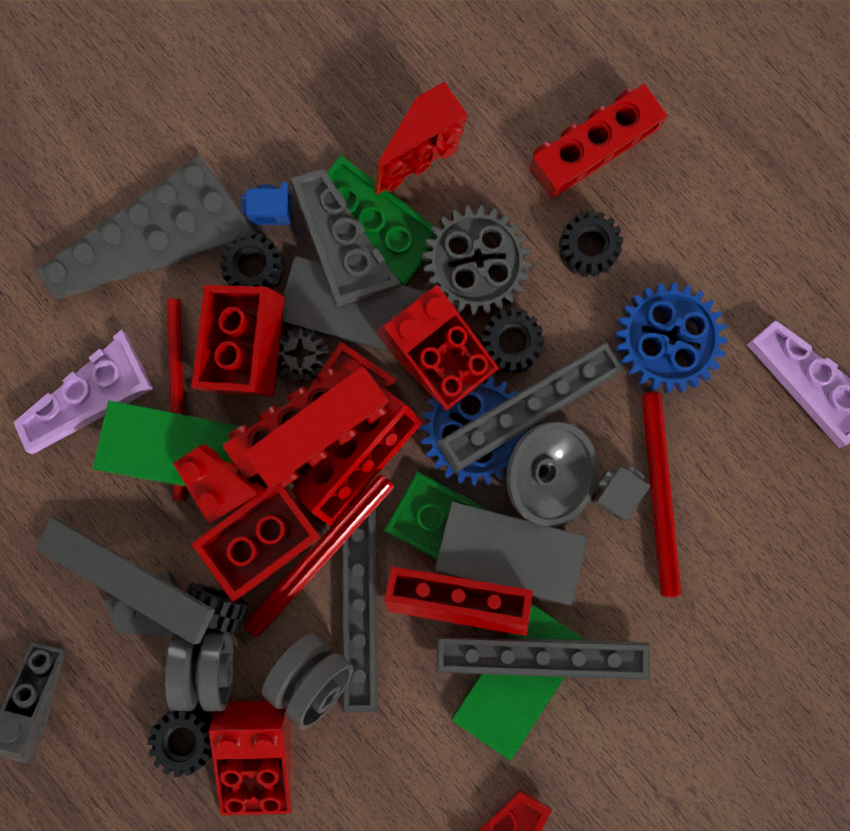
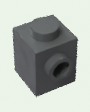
[592,465,650,521]

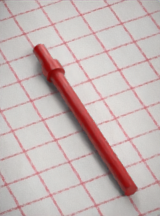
[167,299,186,502]

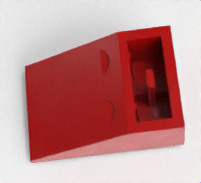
[374,82,468,195]
[375,285,499,411]
[209,701,292,815]

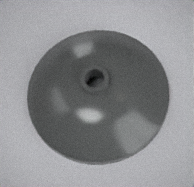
[507,422,598,527]

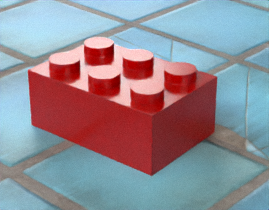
[191,285,285,398]
[191,484,324,602]

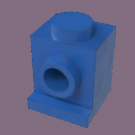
[241,182,293,225]

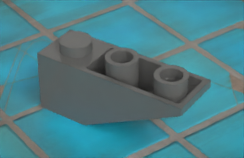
[0,642,65,764]

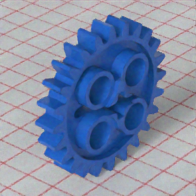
[614,282,728,394]
[420,376,531,486]

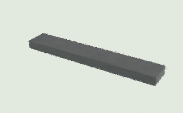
[436,341,625,473]
[341,502,378,713]
[35,517,215,644]
[436,635,650,680]

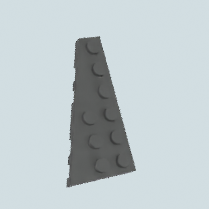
[35,155,257,300]

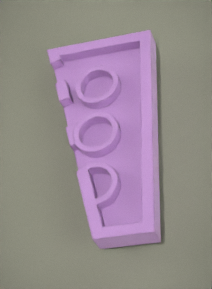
[747,321,850,448]
[13,329,153,454]

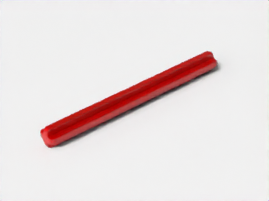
[642,392,682,597]
[244,474,394,637]

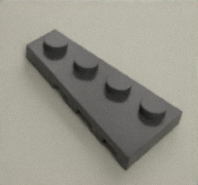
[290,169,401,307]

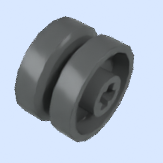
[165,630,234,711]
[262,633,354,730]

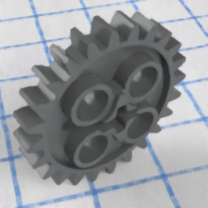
[421,205,532,317]

